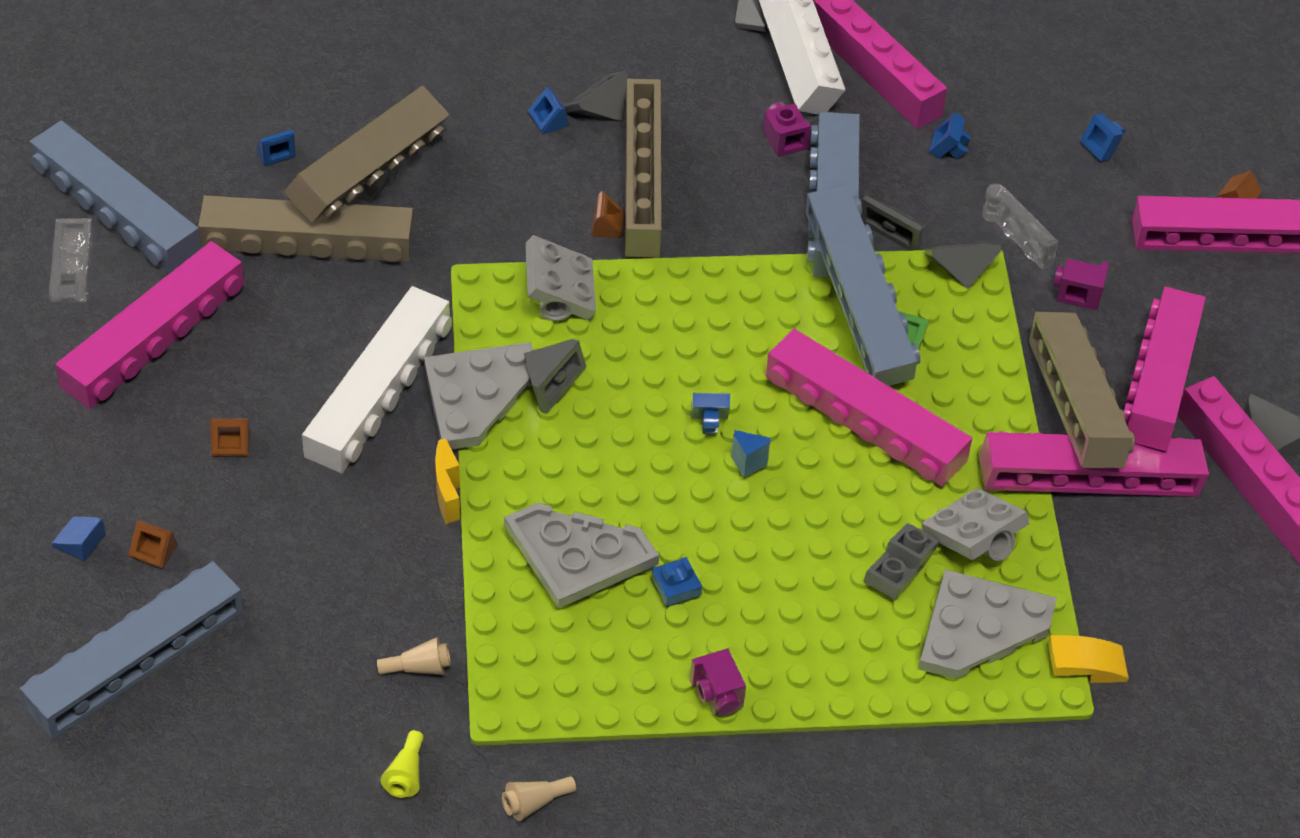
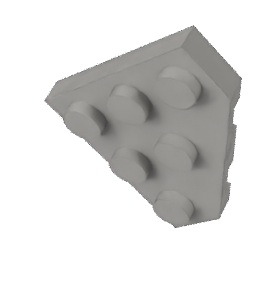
[424,342,533,449]
[504,503,659,609]
[918,569,1057,679]

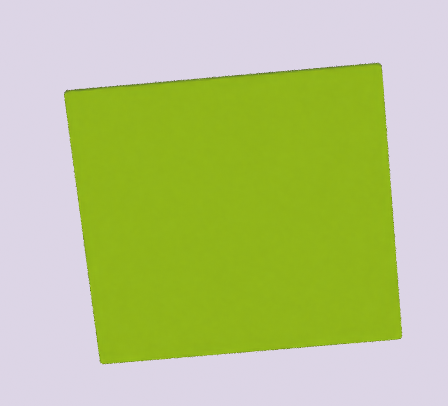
[451,250,1094,746]

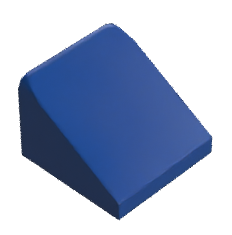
[256,130,296,166]
[52,516,106,561]

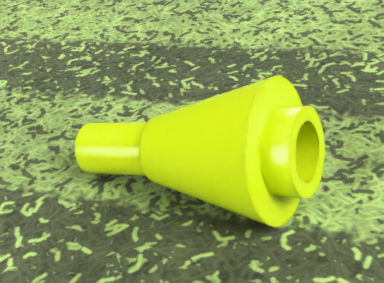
[380,730,424,798]

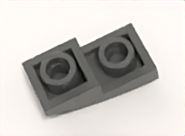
[864,523,939,600]

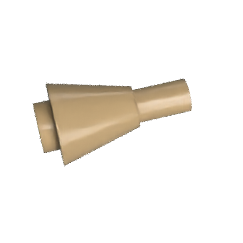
[377,637,451,675]
[502,776,576,821]

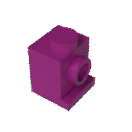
[762,102,811,157]
[1053,259,1109,311]
[690,648,746,716]

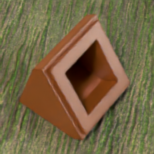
[1216,170,1262,199]
[591,191,624,238]
[210,418,250,456]
[128,520,178,568]

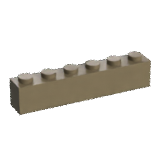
[625,79,661,258]
[284,85,450,223]
[198,195,414,262]
[1029,312,1135,468]

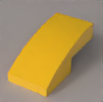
[435,438,460,524]
[1048,635,1129,683]

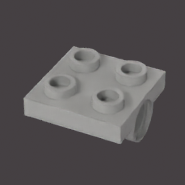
[526,235,596,321]
[921,488,1029,561]

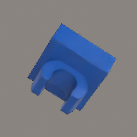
[929,112,971,159]
[1080,113,1126,162]
[691,393,730,434]
[651,557,702,607]

